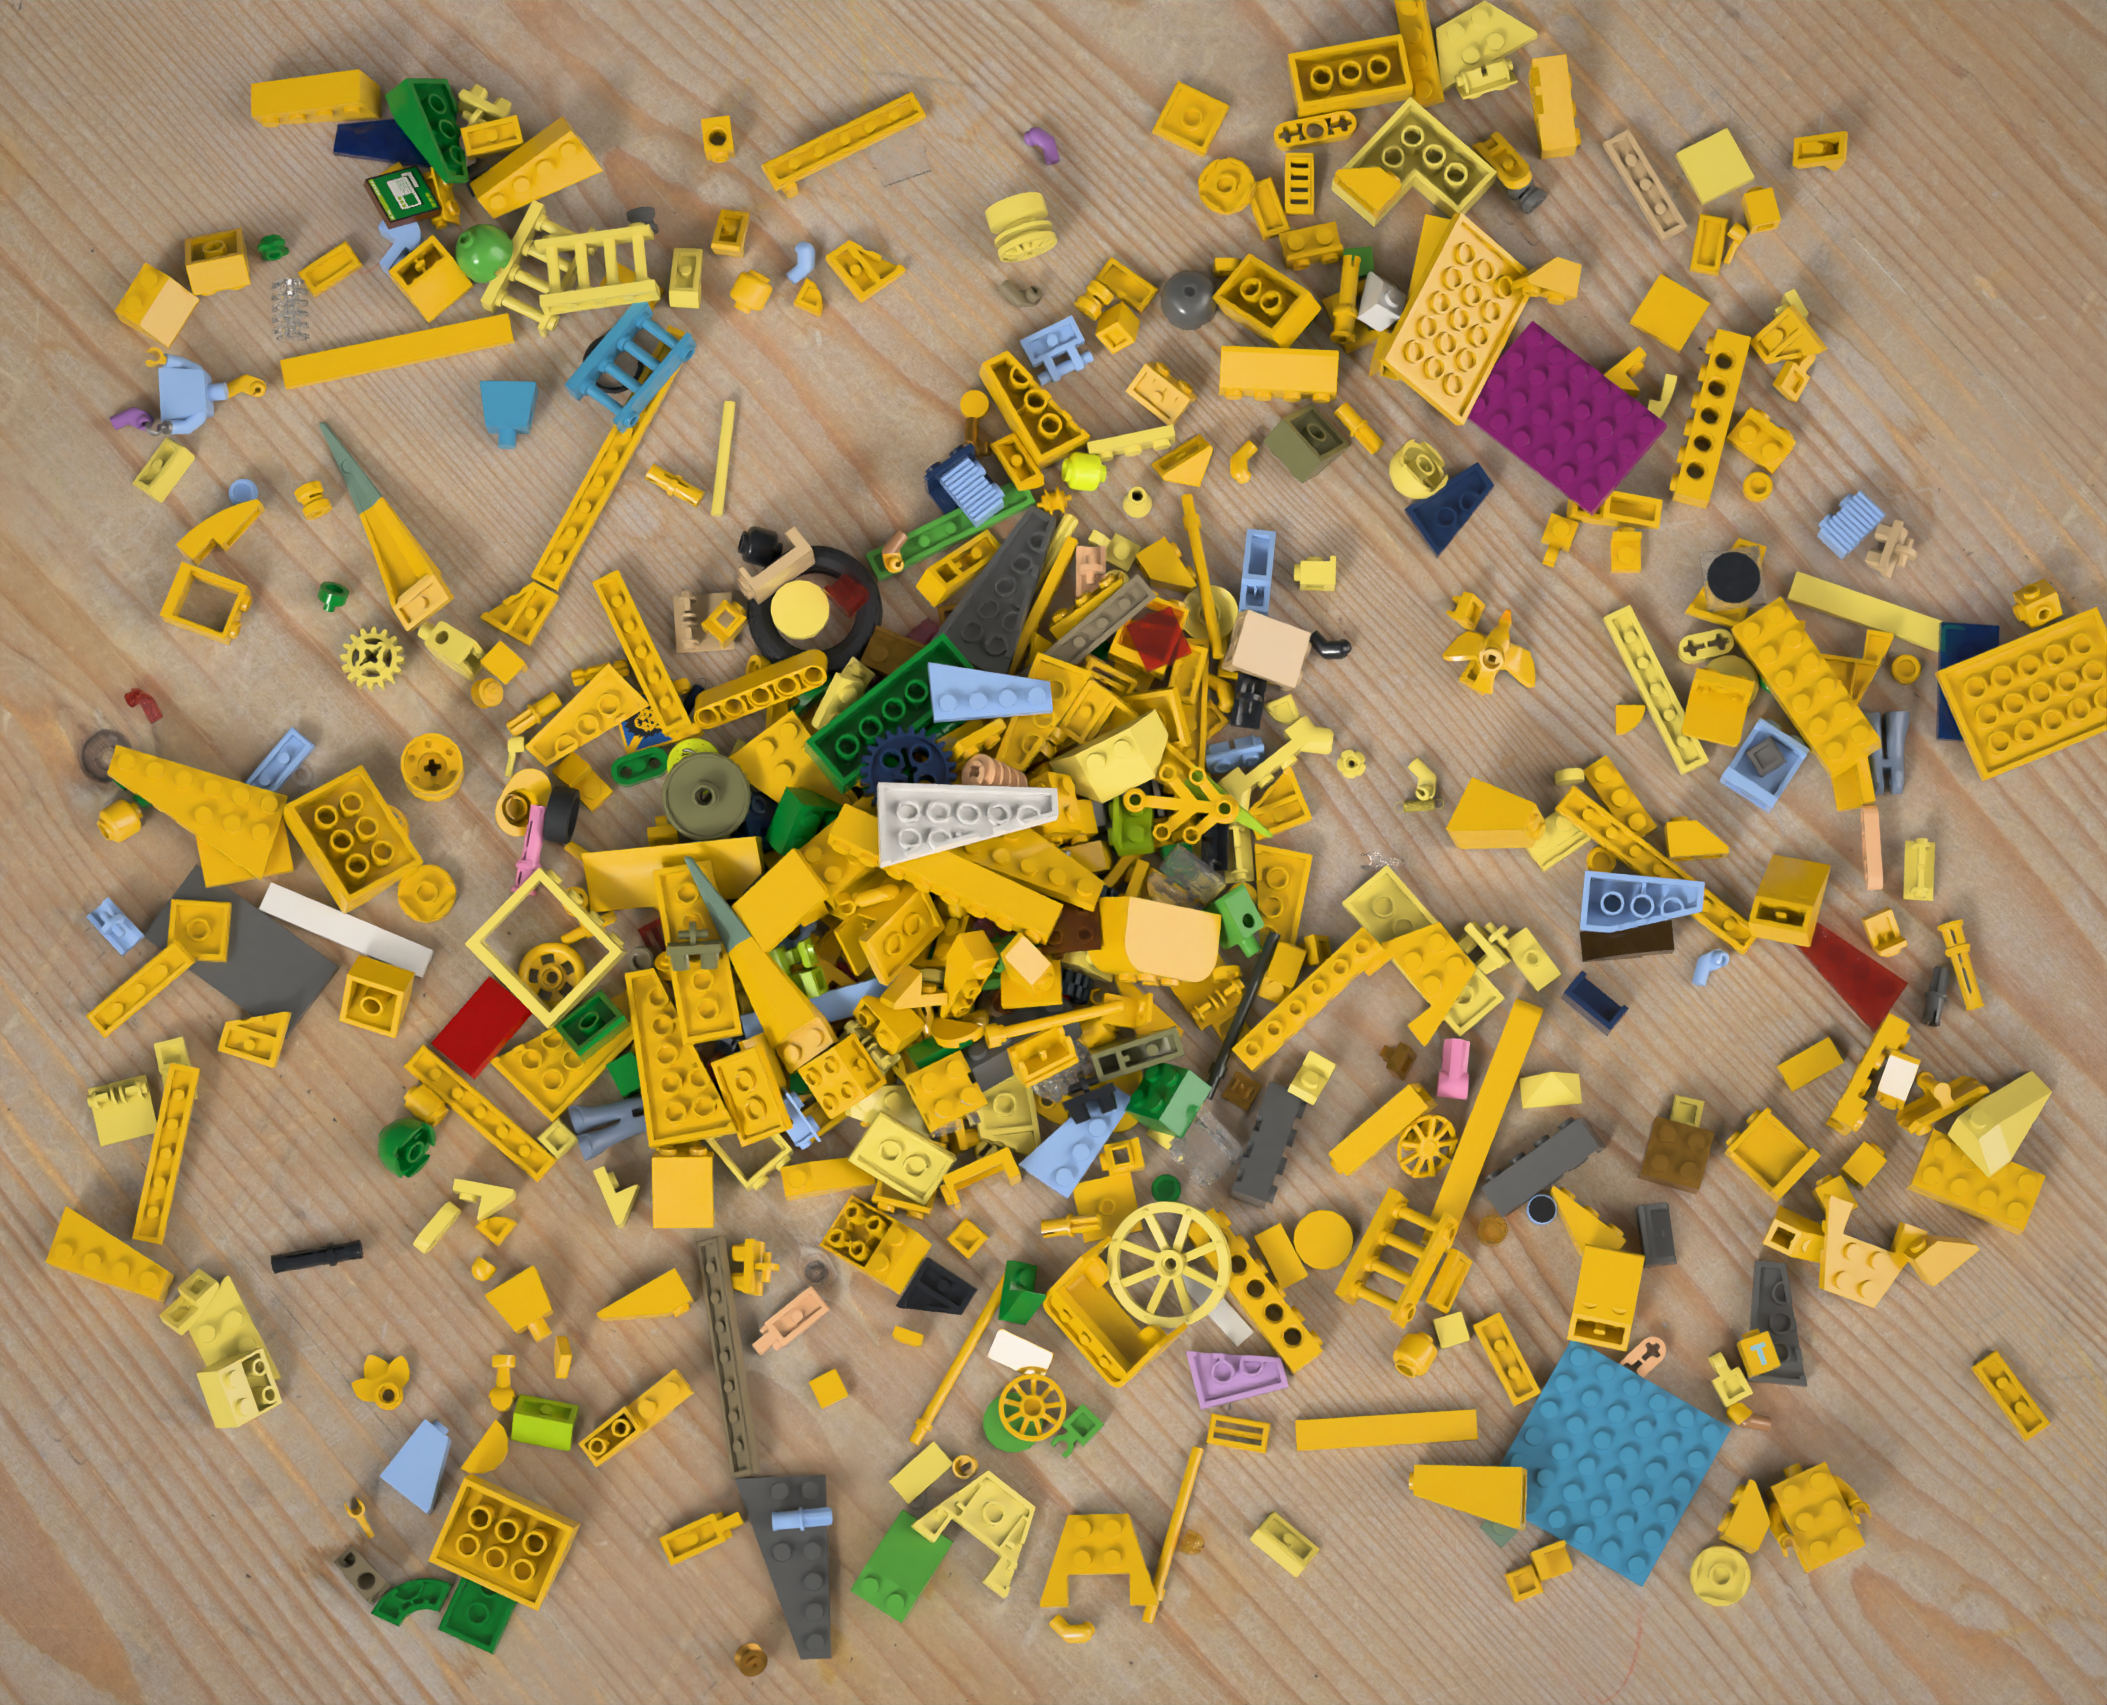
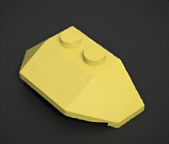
[1049,709,1169,804]

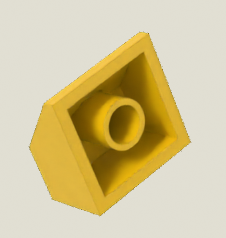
[185,227,251,296]
[114,263,200,349]
[339,955,415,1038]

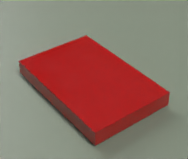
[431,976,532,1080]

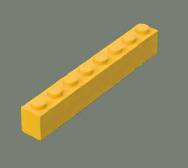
[828,803,1063,945]

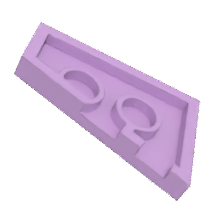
[1186,1351,1289,1410]

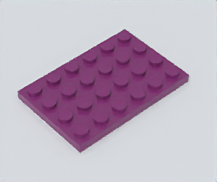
[1467,321,1668,516]

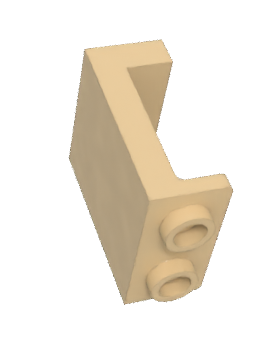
[737,526,815,605]
[1221,609,1311,691]

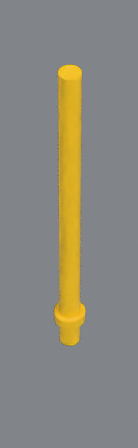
[908,1272,1005,1446]

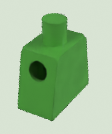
[1200,883,1264,958]

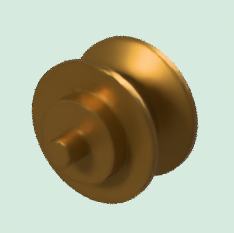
[734,1643,768,1677]

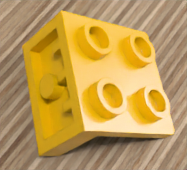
[798,1033,887,1119]

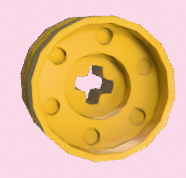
[401,733,464,802]

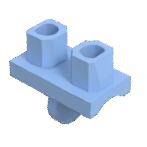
[86,897,145,956]

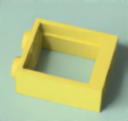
[704,1134,794,1192]

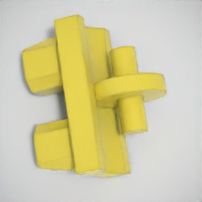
[458,84,511,127]
[1457,921,1511,975]

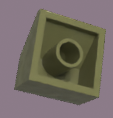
[1263,403,1351,483]

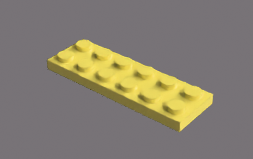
[1342,865,1505,1038]

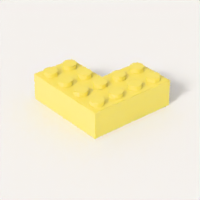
[1331,97,1497,227]

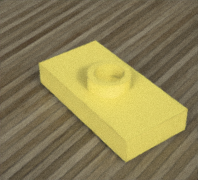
[1505,927,1562,993]

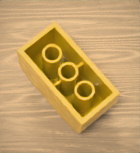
[1088,896,1222,987]

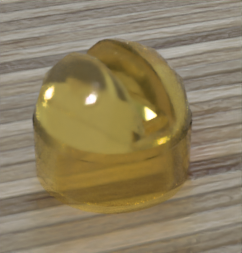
[1179,1529,1205,1556]

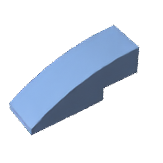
[1238,529,1276,617]

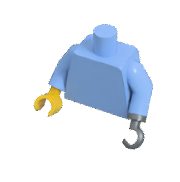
[145,347,228,436]

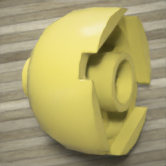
[1389,439,1448,499]

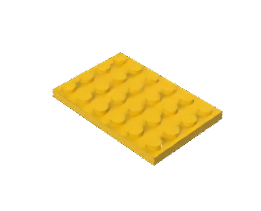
[1378,213,1529,425]
[1935,607,2107,782]

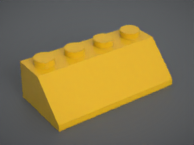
[1219,346,1339,404]

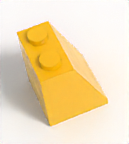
[1446,777,1546,849]

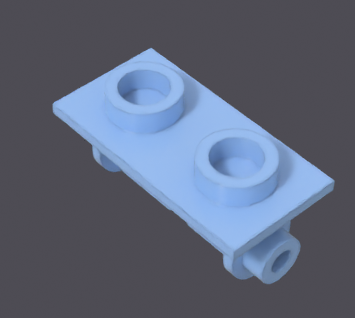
[1205,735,1266,774]
[782,1087,821,1150]

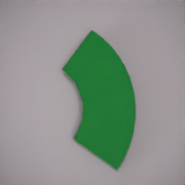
[371,1578,453,1627]

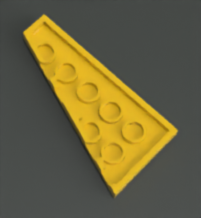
[728,709,860,806]
[490,979,675,1123]

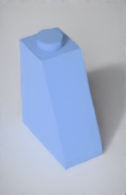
[380,1419,452,1516]

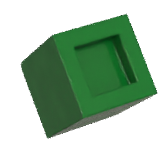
[606,1052,641,1100]

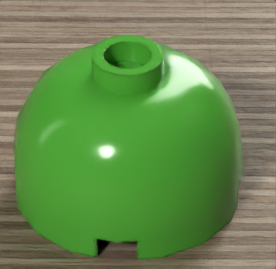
[455,224,513,283]

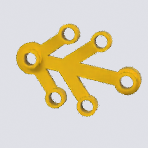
[1123,764,1239,845]

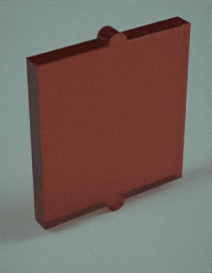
[1126,606,1192,673]

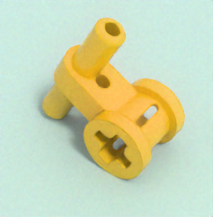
[560,887,617,945]

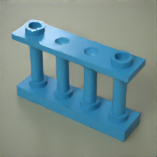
[564,302,697,434]

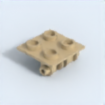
[673,591,735,654]

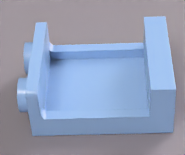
[1719,718,1810,813]

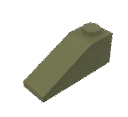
[1088,1026,1185,1083]

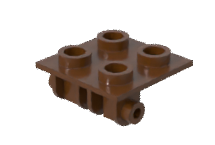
[1041,897,1101,960]

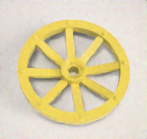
[1107,1201,1232,1328]

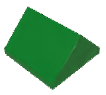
[554,990,630,1063]

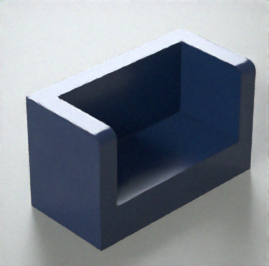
[1561,970,1629,1036]

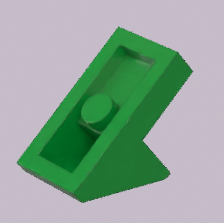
[998,1260,1046,1325]

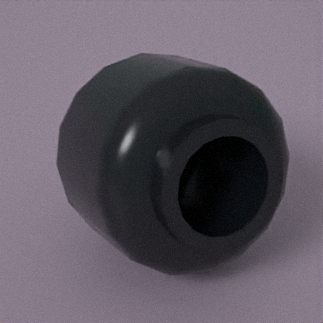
[738,526,783,567]

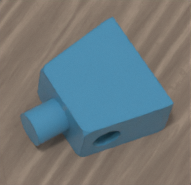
[480,381,539,449]

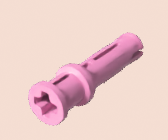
[510,804,547,896]

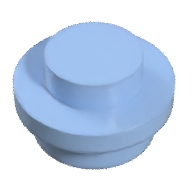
[229,479,258,505]

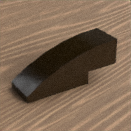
[1580,920,1675,962]

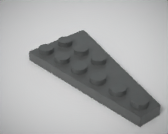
[931,505,1057,675]

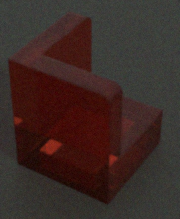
[823,574,870,618]

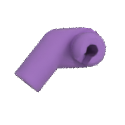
[1024,127,1060,165]
[109,407,154,431]

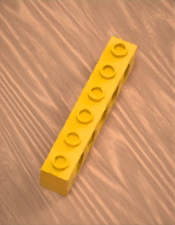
[1669,328,1751,509]
[1232,927,1386,1072]
[1187,1207,1324,1376]

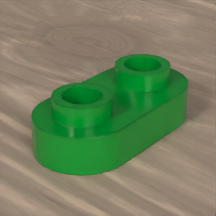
[611,747,668,787]

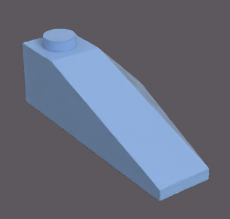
[1580,870,1705,933]

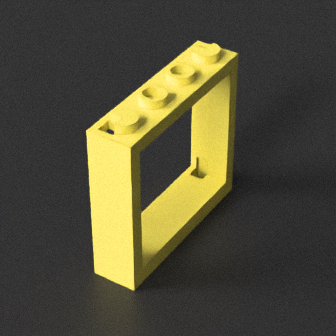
[465,867,628,1028]

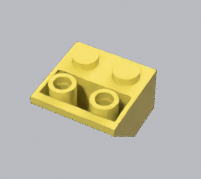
[196,1347,283,1428]

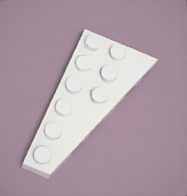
[877,782,1059,868]

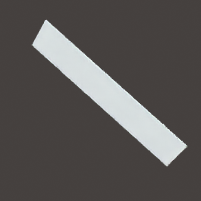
[1182,1265,1254,1347]

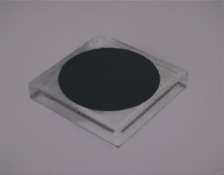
[1699,546,1767,612]

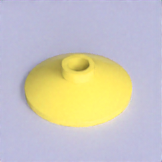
[1183,585,1239,642]

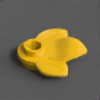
[351,1355,410,1410]

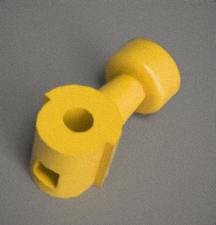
[488,1355,517,1412]

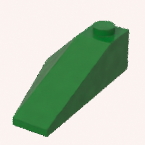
[385,78,469,183]

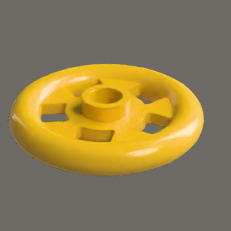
[518,942,587,1010]

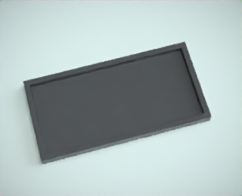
[143,864,340,1040]

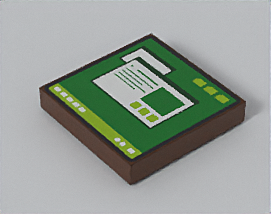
[363,165,442,229]

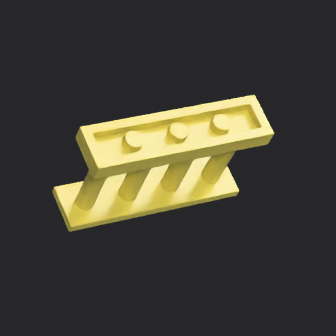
[480,200,598,338]
[534,222,661,316]

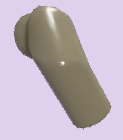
[998,280,1042,308]

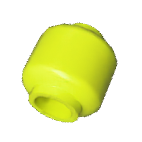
[1062,452,1106,491]

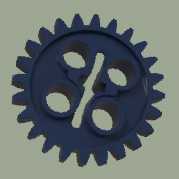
[859,725,957,808]

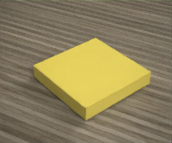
[1675,128,1755,206]

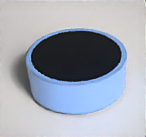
[1526,1194,1557,1225]

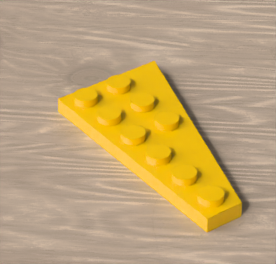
[107,745,288,881]
[947,775,1104,912]
[625,968,739,1149]

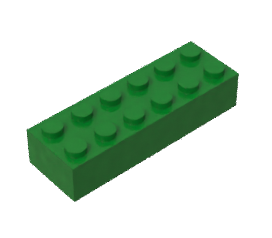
[804,633,974,795]

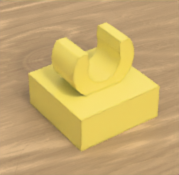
[1773,289,1809,320]

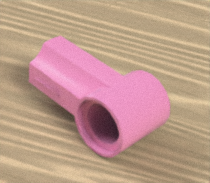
[1436,1038,1470,1100]

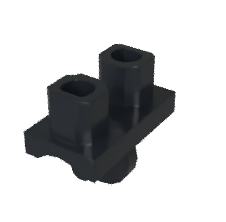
[1230,672,1267,730]
[1062,1071,1117,1125]

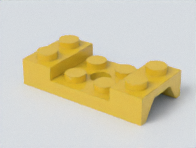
[1825,1013,1911,1136]

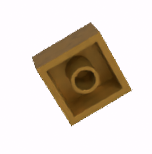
[1638,1116,1714,1194]

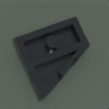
[896,1257,978,1315]

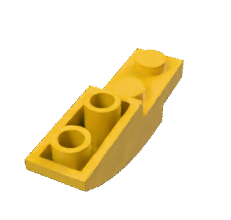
[578,1369,695,1468]

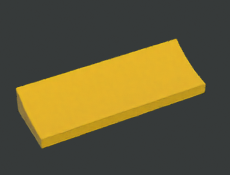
[581,836,765,912]

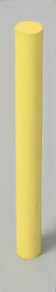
[711,401,736,517]

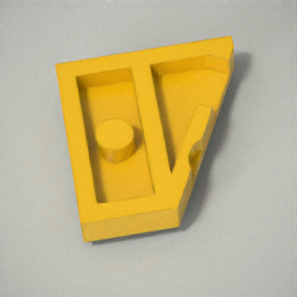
[1750,304,1828,365]
[480,581,560,648]

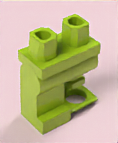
[749,937,829,1006]

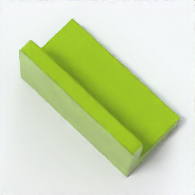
[511,1394,579,1451]

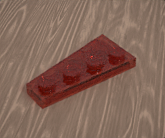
[1793,922,1908,1033]

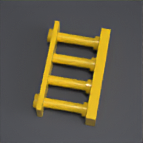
[1334,1187,1459,1329]

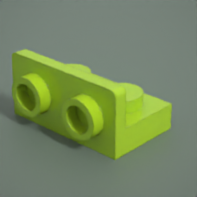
[1108,794,1154,856]

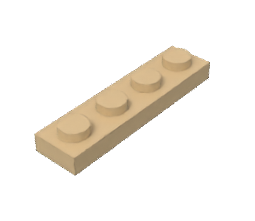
[1603,129,1687,243]

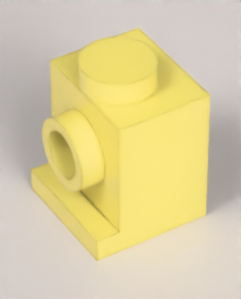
[1294,556,1336,591]

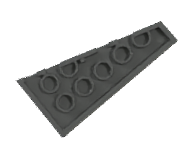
[735,1475,832,1660]

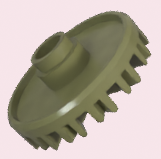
[662,752,752,841]

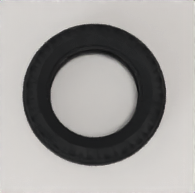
[747,546,883,676]

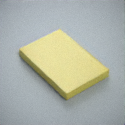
[848,1110,957,1206]

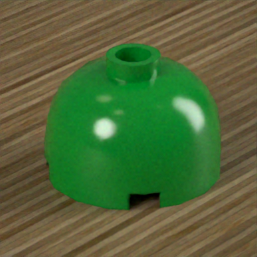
[378,1117,436,1178]

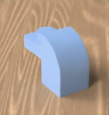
[378,220,424,276]

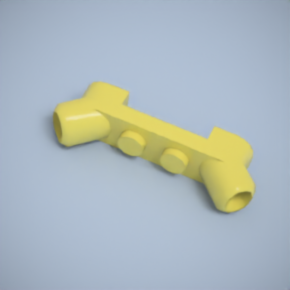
[1217,715,1334,811]

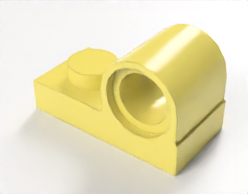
[669,248,703,309]

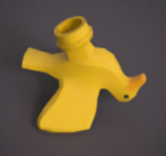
[1442,609,1536,695]

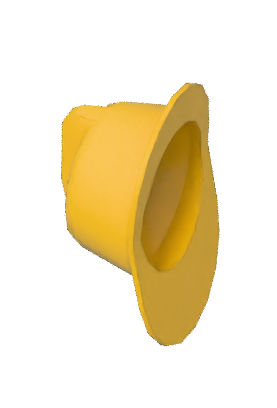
[495,768,552,837]

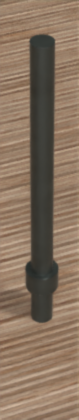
[1206,931,1281,1100]

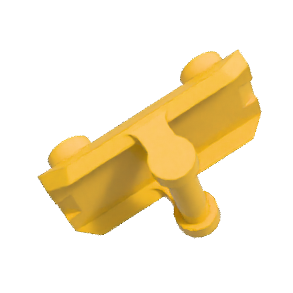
[1896,1070,1990,1136]

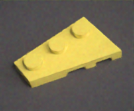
[845,1083,931,1140]

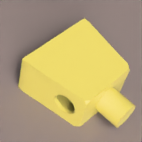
[418,620,486,682]

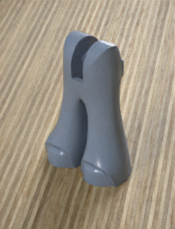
[1863,711,1910,795]
[568,1095,647,1161]

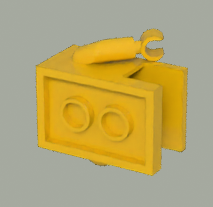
[834,876,945,986]
[1765,1462,1872,1574]

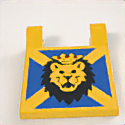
[619,678,704,755]

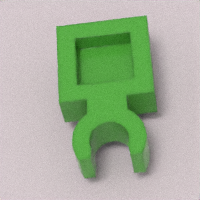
[1051,1403,1104,1458]

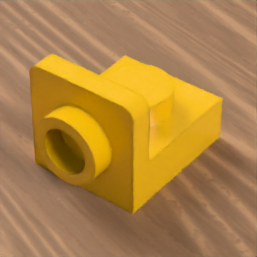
[1610,527,1642,573]

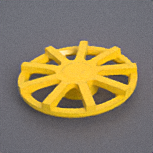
[1397,1114,1458,1178]
[998,1373,1066,1442]

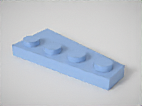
[928,662,1053,723]
[1017,1082,1130,1199]

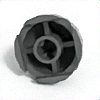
[1161,270,1218,330]

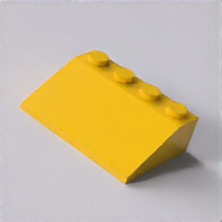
[282,765,424,914]
[428,1474,581,1611]

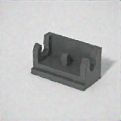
[1635,1202,1677,1268]

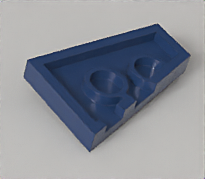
[1404,462,1494,559]

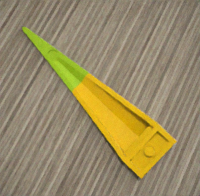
[1058,679,1273,838]

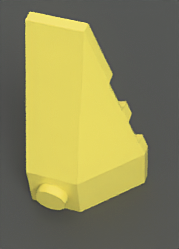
[1947,1070,2052,1178]

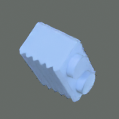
[939,456,1005,528]
[1817,490,1886,560]

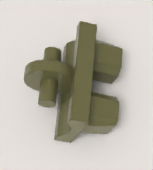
[666,921,722,971]

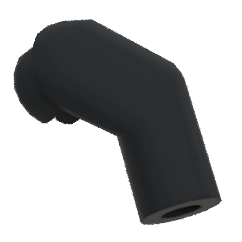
[1309,630,1352,660]

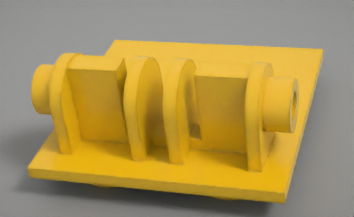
[1169,953,1245,1031]

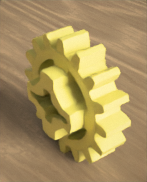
[340,627,405,692]

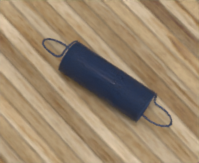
[683,678,707,716]

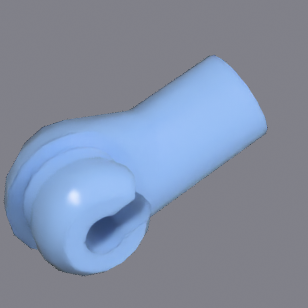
[786,241,815,285]
[1691,949,1729,987]

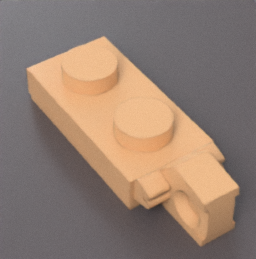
[752,1286,830,1356]

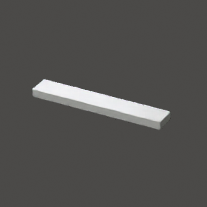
[259,882,434,979]

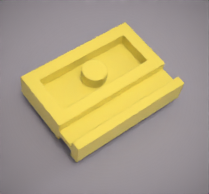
[1526,811,1592,873]

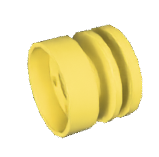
[985,192,1057,262]

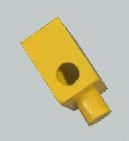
[485,1265,554,1342]

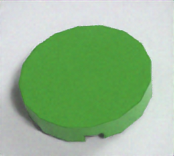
[983,1393,1043,1453]

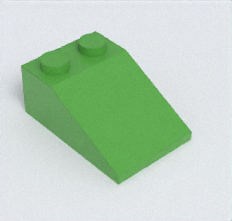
[850,1509,954,1623]

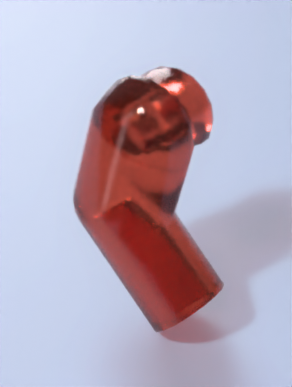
[124,688,164,724]

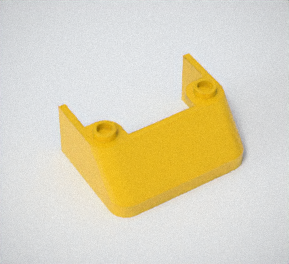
[1043,1236,1188,1388]

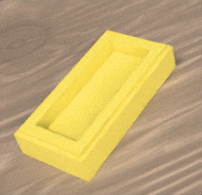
[889,1441,953,1505]

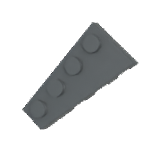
[1746,1260,1807,1387]

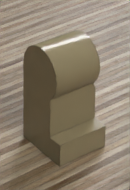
[334,1545,393,1605]

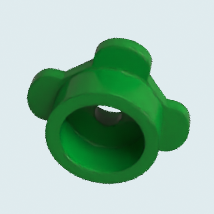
[257,234,289,261]

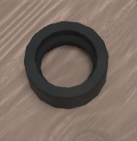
[543,785,580,844]

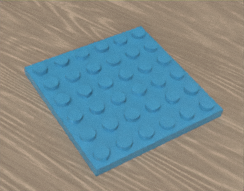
[1499,1340,1731,1587]

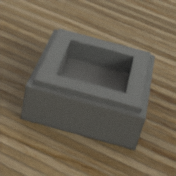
[1746,736,1787,778]

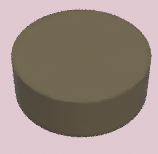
[628,945,658,972]

